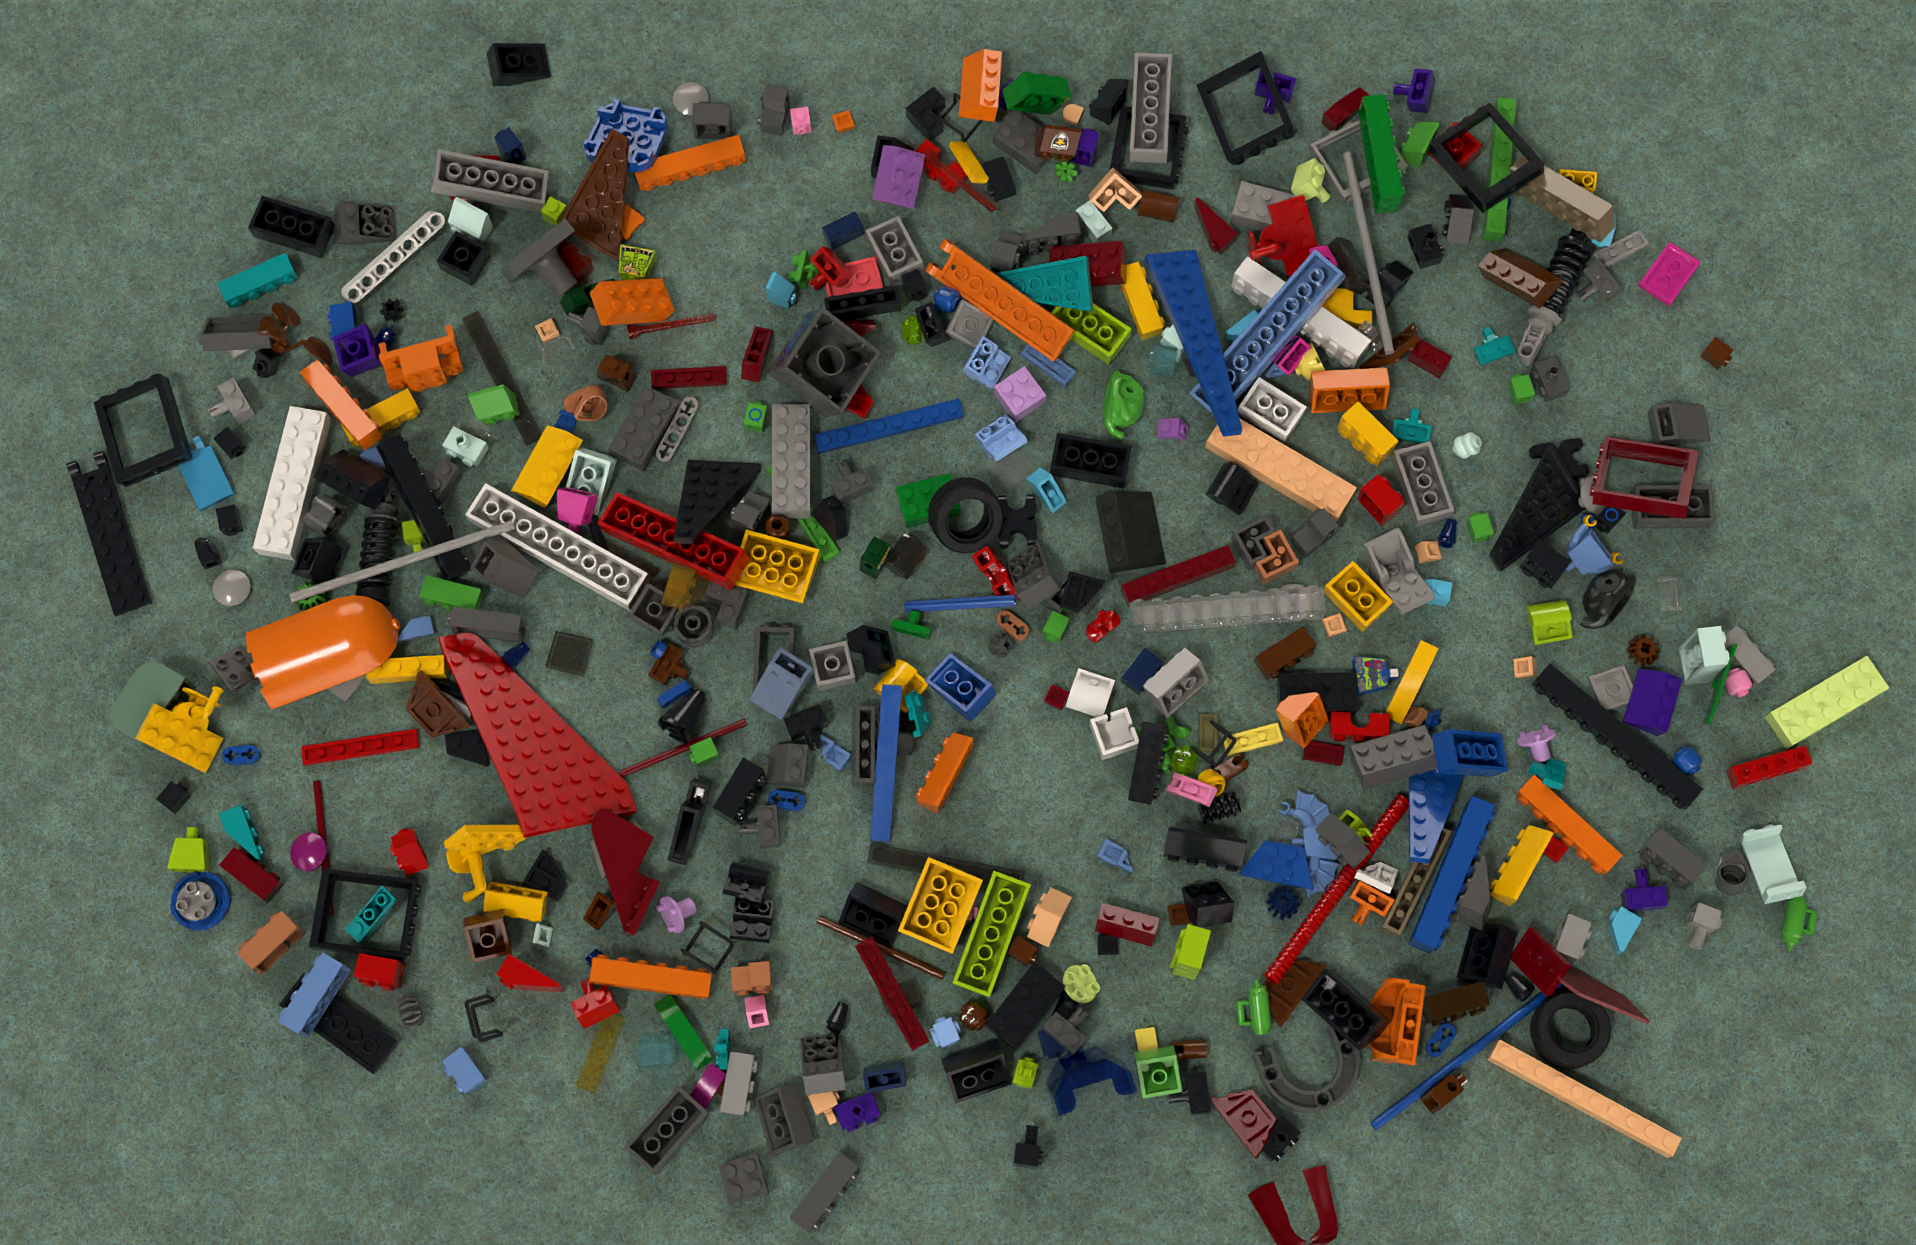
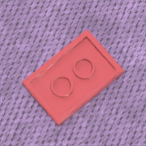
[825,256,883,297]

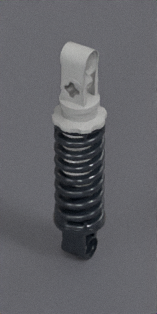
[1518,227,1592,366]

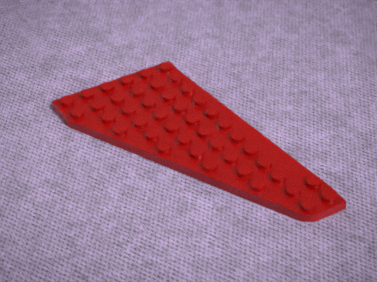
[438,633,637,838]

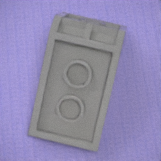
[1364,528,1435,615]

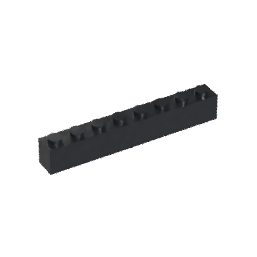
[376,434,471,581]

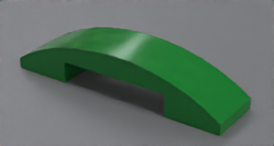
[654,994,714,1071]

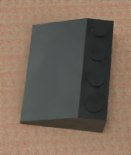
[1096,492,1166,574]

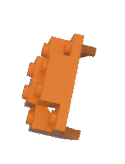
[1369,978,1426,1066]

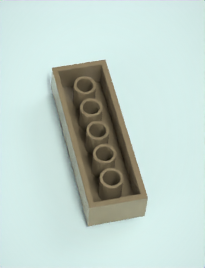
[1510,155,1615,243]

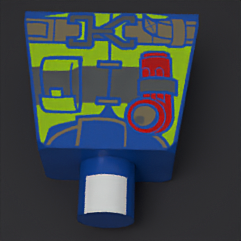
[1352,656,1398,696]

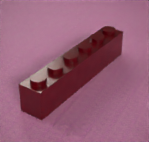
[1121,545,1236,608]

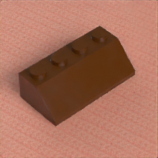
[1478,248,1564,309]

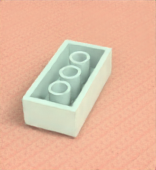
[1679,626,1729,685]

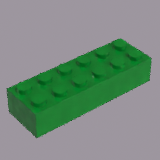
[1358,94,1405,214]

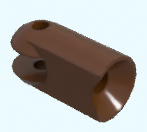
[1214,754,1249,782]
[1172,1039,1207,1060]

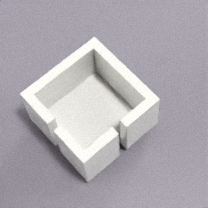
[1089,707,1139,760]

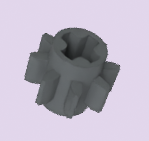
[988,633,1012,658]

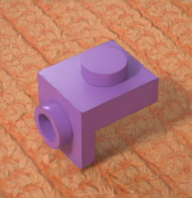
[1157,418,1189,442]

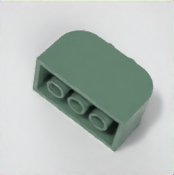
[110,662,195,751]

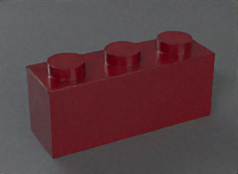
[219,847,283,903]
[1095,903,1160,947]

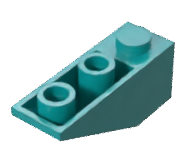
[219,805,265,862]
[345,885,397,943]

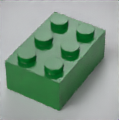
[1003,72,1072,115]
[896,473,961,528]

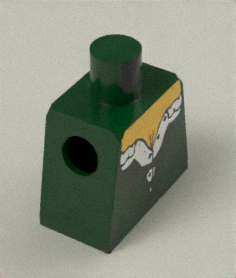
[859,536,894,579]

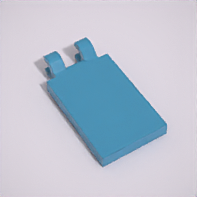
[178,435,235,511]

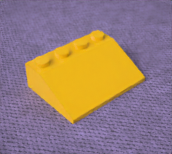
[735,530,820,604]
[898,857,983,954]

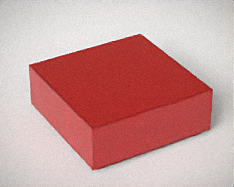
[1543,836,1569,864]

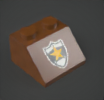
[1035,125,1082,162]

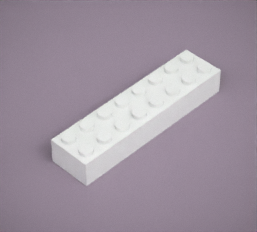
[1231,256,1371,369]
[253,406,331,561]

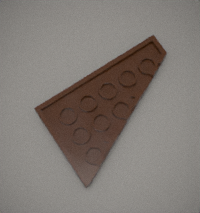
[558,129,629,262]

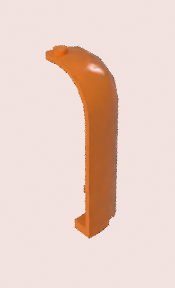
[246,595,400,709]

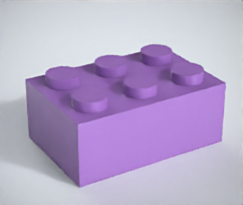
[872,145,925,209]

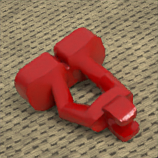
[1086,609,1120,643]

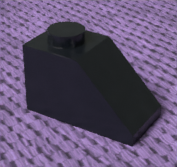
[811,495,848,542]

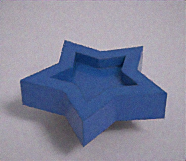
[1424,709,1442,731]

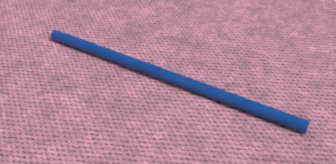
[1370,983,1563,1131]

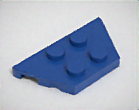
[1239,840,1314,890]

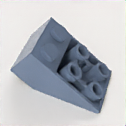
[749,647,814,721]

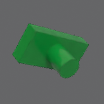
[891,610,931,640]

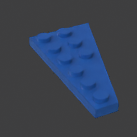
[1408,769,1465,863]

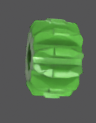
[294,581,326,611]

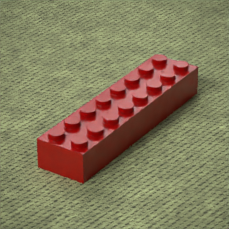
[597,492,750,590]

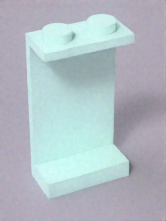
[1740,825,1807,904]

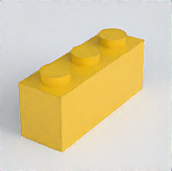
[483,882,548,922]

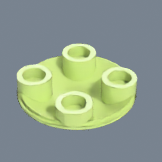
[1063,964,1100,1003]

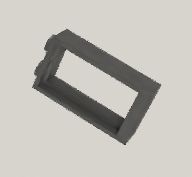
[198,314,275,352]
[447,607,527,643]
[752,624,795,694]

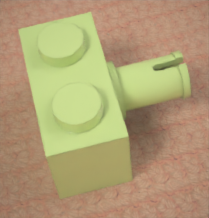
[1291,158,1330,203]

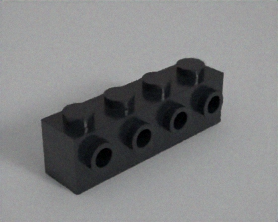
[824,285,901,320]
[1128,721,1169,805]

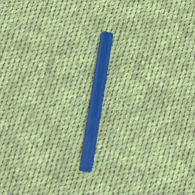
[904,595,1016,612]

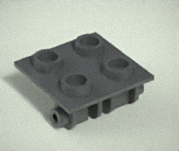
[208,645,257,693]

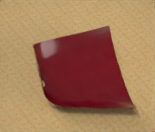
[1247,1165,1338,1245]

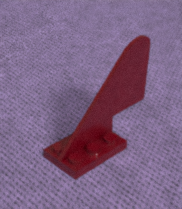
[591,809,660,937]

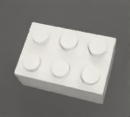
[1238,377,1307,443]

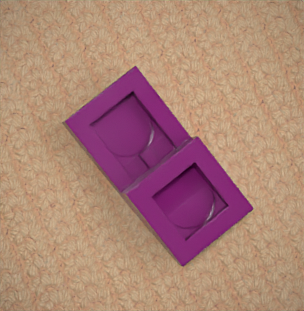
[690,1063,726,1109]

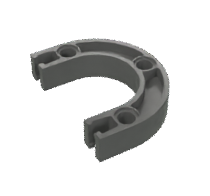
[1252,1026,1360,1113]

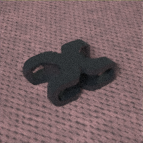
[1528,438,1590,480]
[998,494,1037,549]

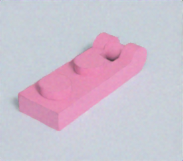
[1166,772,1217,807]

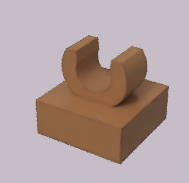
[1403,706,1429,728]

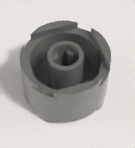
[303,495,348,539]
[674,605,714,648]

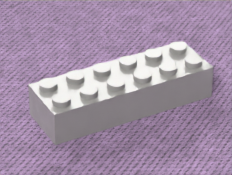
[1130,53,1172,163]
[431,149,548,213]
[772,404,810,519]

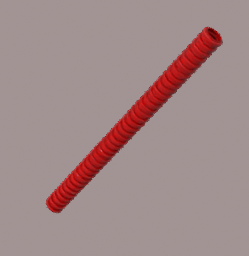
[1264,795,1409,984]

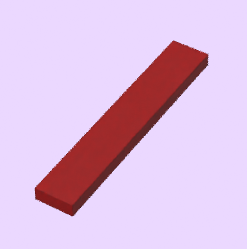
[301,729,420,766]

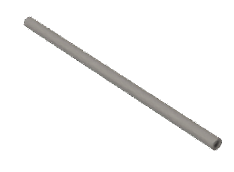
[1343,152,1394,355]
[289,520,515,603]

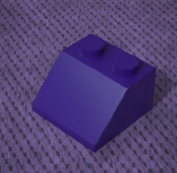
[333,324,382,377]

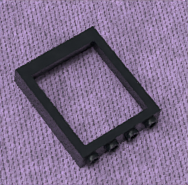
[1196,51,1298,165]
[1429,103,1544,213]
[93,374,193,487]
[309,868,422,960]

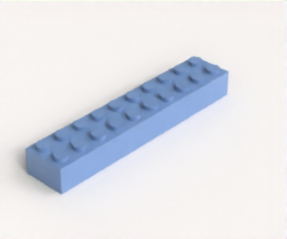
[1189,249,1346,414]

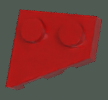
[845,384,874,419]

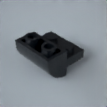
[1205,463,1259,515]
[723,862,771,903]
[730,897,775,943]

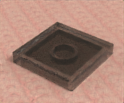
[545,631,593,677]

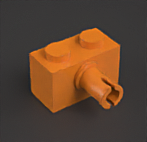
[1349,880,1395,926]

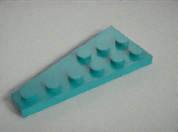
[995,256,1093,312]

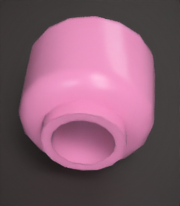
[1725,668,1753,698]

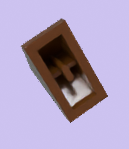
[583,891,616,931]

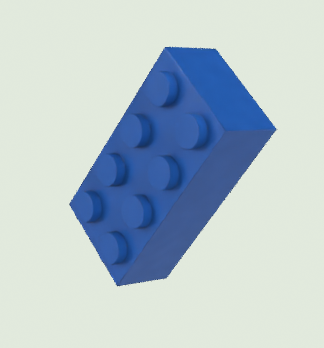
[1432,729,1508,777]

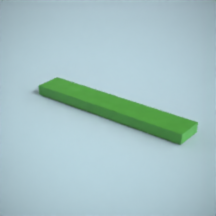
[767,466,840,563]

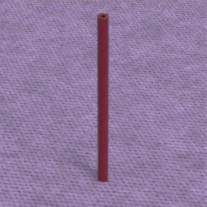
[619,719,747,778]
[313,780,334,915]

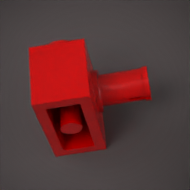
[809,246,854,291]
[389,828,429,876]
[571,979,620,1029]

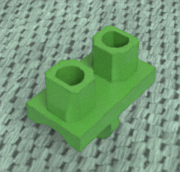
[788,250,820,289]

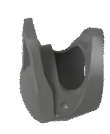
[1715,850,1749,896]

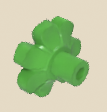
[1055,162,1078,182]

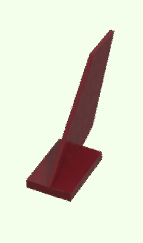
[1510,927,1650,1024]

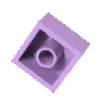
[994,366,1046,423]

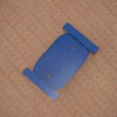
[555,410,578,434]

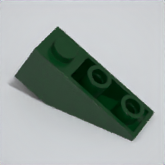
[560,278,615,316]

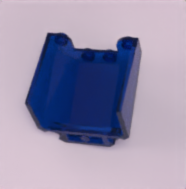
[1045,1047,1137,1122]

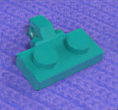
[1473,327,1516,366]
[1391,408,1432,444]
[1528,758,1566,790]
[714,1029,730,1071]

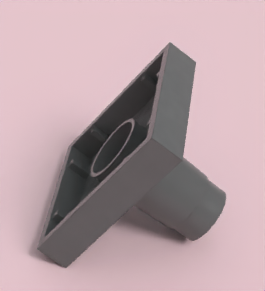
[500,218,578,298]

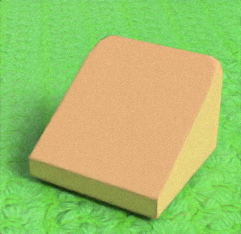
[1415,541,1442,563]
[1513,656,1538,678]

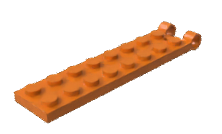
[925,238,1075,362]

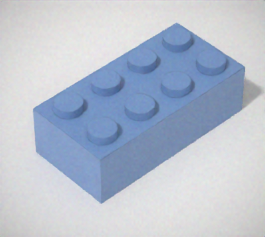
[278,953,351,1039]

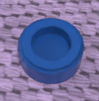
[650,639,668,659]

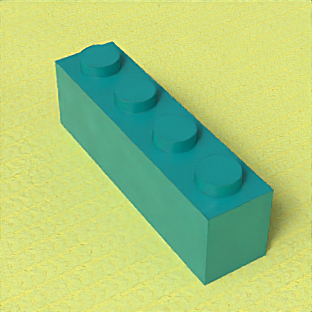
[217,253,298,308]

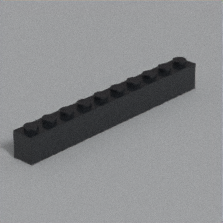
[1532,663,1703,810]

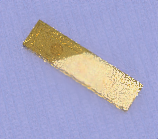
[575,1015,624,1094]

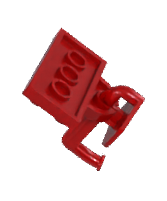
[1247,194,1318,277]

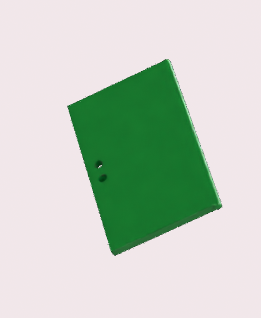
[1703,644,1737,724]

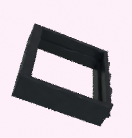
[1109,106,1189,190]

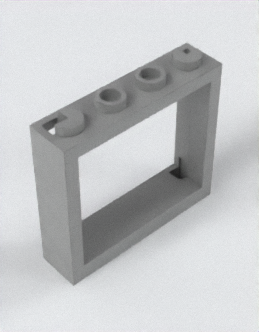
[1309,119,1408,205]

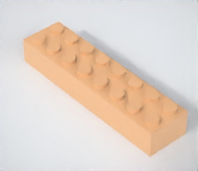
[1205,419,1357,522]

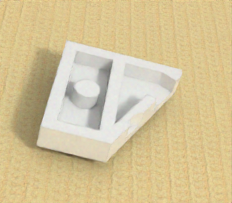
[1354,862,1398,894]

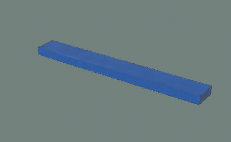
[870,684,902,842]

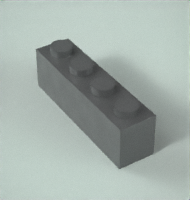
[851,706,875,787]
[790,1152,860,1233]

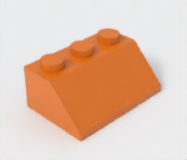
[1276,692,1329,749]

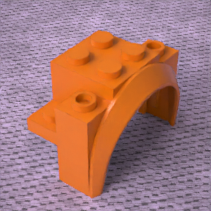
[379,324,464,392]

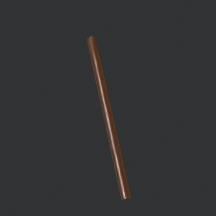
[817,916,945,980]

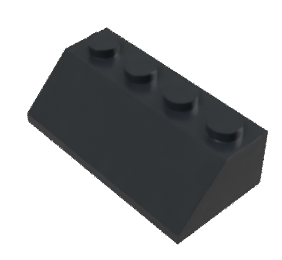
[313,449,392,510]
[1163,827,1247,872]
[1301,968,1392,1051]

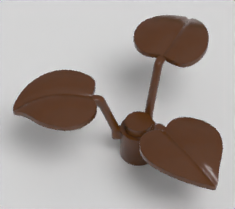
[257,302,332,365]

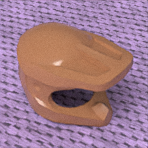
[563,385,607,421]

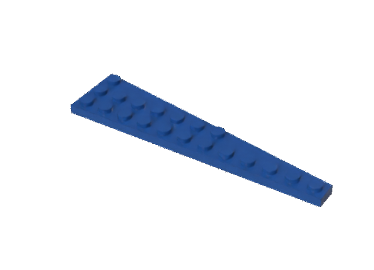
[1144,250,1242,437]

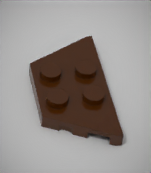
[1359,323,1420,369]
[406,670,473,738]
[1263,960,1326,1028]

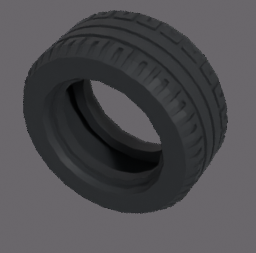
[928,477,1004,554]
[1530,990,1611,1069]

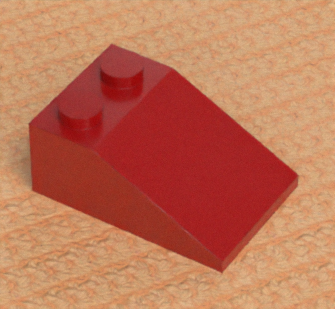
[496,954,565,993]

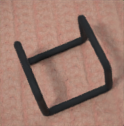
[937,93,983,142]
[1190,720,1236,767]
[681,921,734,974]
[464,994,503,1042]

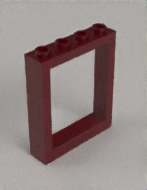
[1590,437,1699,519]

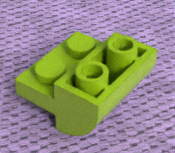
[1525,599,1573,645]

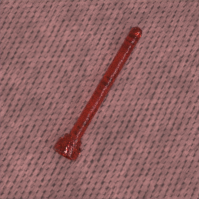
[924,149,995,212]
[627,314,716,340]

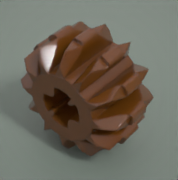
[1627,633,1661,667]

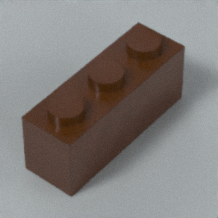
[1254,627,1316,680]

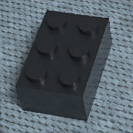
[713,757,767,826]

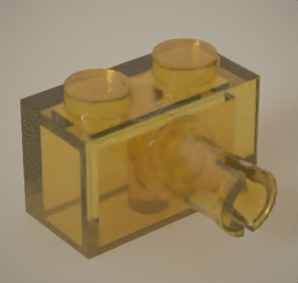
[661,563,697,611]

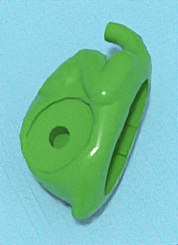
[1102,370,1144,439]

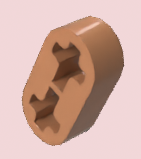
[997,611,1029,641]

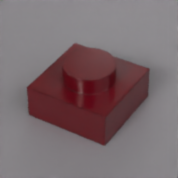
[1044,684,1070,711]

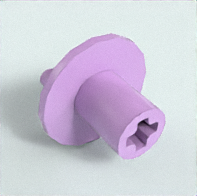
[1517,725,1556,762]
[656,896,696,933]

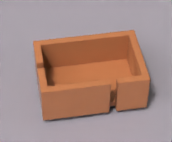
[237,911,306,975]

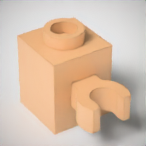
[808,1091,841,1125]

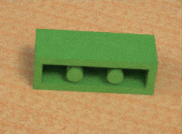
[419,575,484,612]

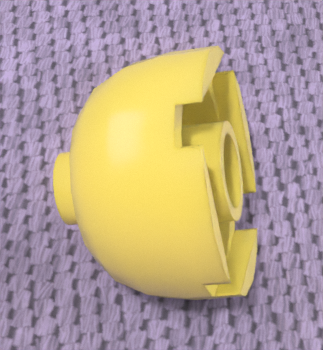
[1295,343,1325,381]

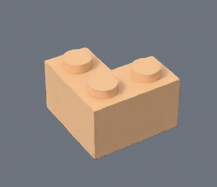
[1088,167,1142,212]
[1027,887,1072,947]

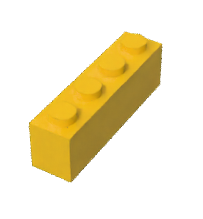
[1121,261,1165,341]
[340,388,421,447]
[366,655,448,684]

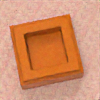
[832,110,855,133]

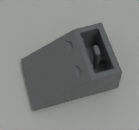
[334,200,396,245]
[1024,212,1080,255]
[1647,403,1711,446]
[471,534,539,598]
[1007,542,1061,609]
[1457,855,1490,930]
[800,1033,846,1095]

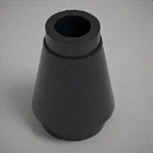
[1504,972,1533,1003]
[826,1002,849,1033]

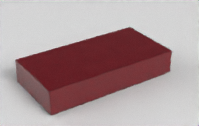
[1302,741,1344,767]

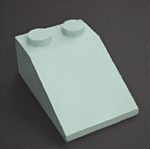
[566,447,617,515]

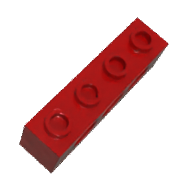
[1726,745,1813,789]

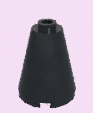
[657,689,707,744]

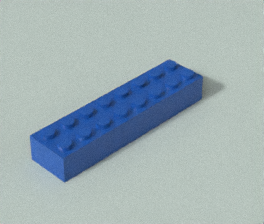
[1408,796,1495,954]

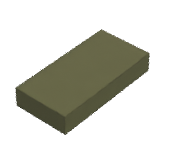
[1198,713,1218,753]

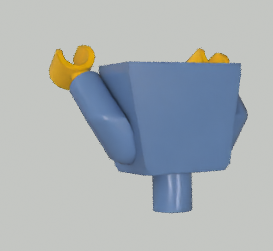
[1566,515,1623,575]

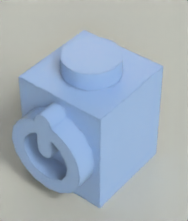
[929,1016,961,1049]

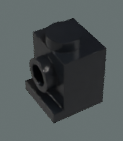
[252,348,282,378]

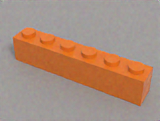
[635,135,746,191]
[299,359,383,451]
[1515,775,1623,875]
[589,955,712,999]

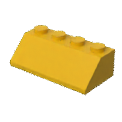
[511,425,583,509]
[1489,825,1553,907]

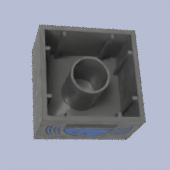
[767,307,881,418]

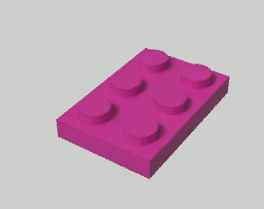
[1638,242,1701,307]

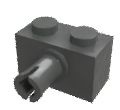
[1577,259,1623,302]
[566,307,611,345]
[1530,356,1570,402]
[831,459,874,505]
[739,805,780,849]
[1042,1007,1089,1056]

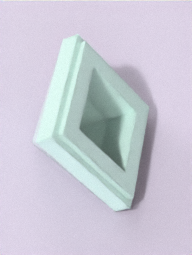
[533,923,553,947]

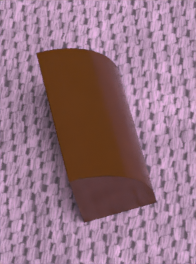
[1138,190,1179,223]

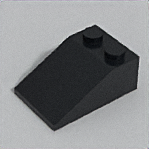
[486,43,551,86]

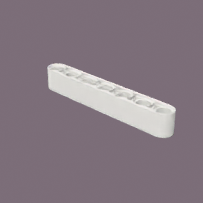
[341,211,445,303]

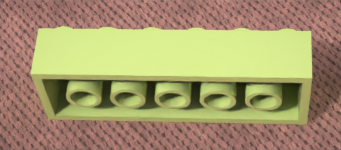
[1765,656,1889,750]

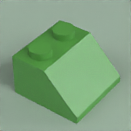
[1399,122,1440,169]
[468,384,520,425]
[1134,1046,1182,1099]

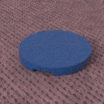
[170,872,231,931]

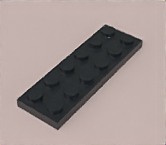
[279,973,398,1074]

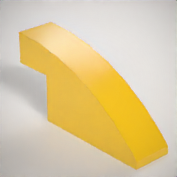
[1321,288,1372,331]
[1385,640,1439,725]

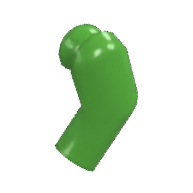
[1164,716,1190,739]

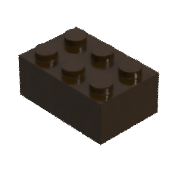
[1422,981,1490,1027]

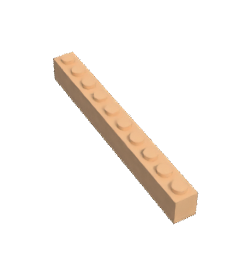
[1487,1039,1682,1158]

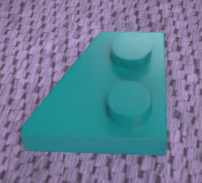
[904,690,932,738]

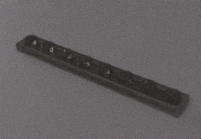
[462,311,542,446]
[867,843,1025,885]

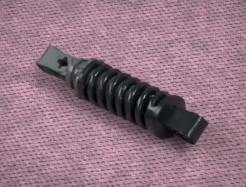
[355,466,400,607]

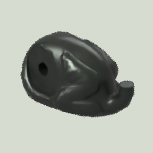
[1580,571,1636,629]

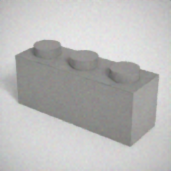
[1724,626,1776,688]
[720,1052,758,1117]

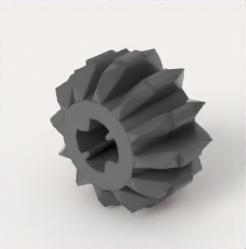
[397,994,424,1029]

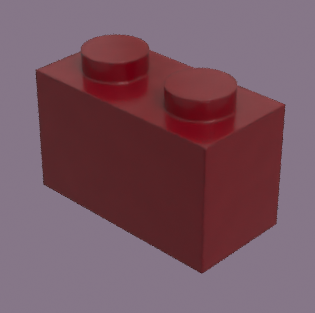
[1407,338,1452,379]

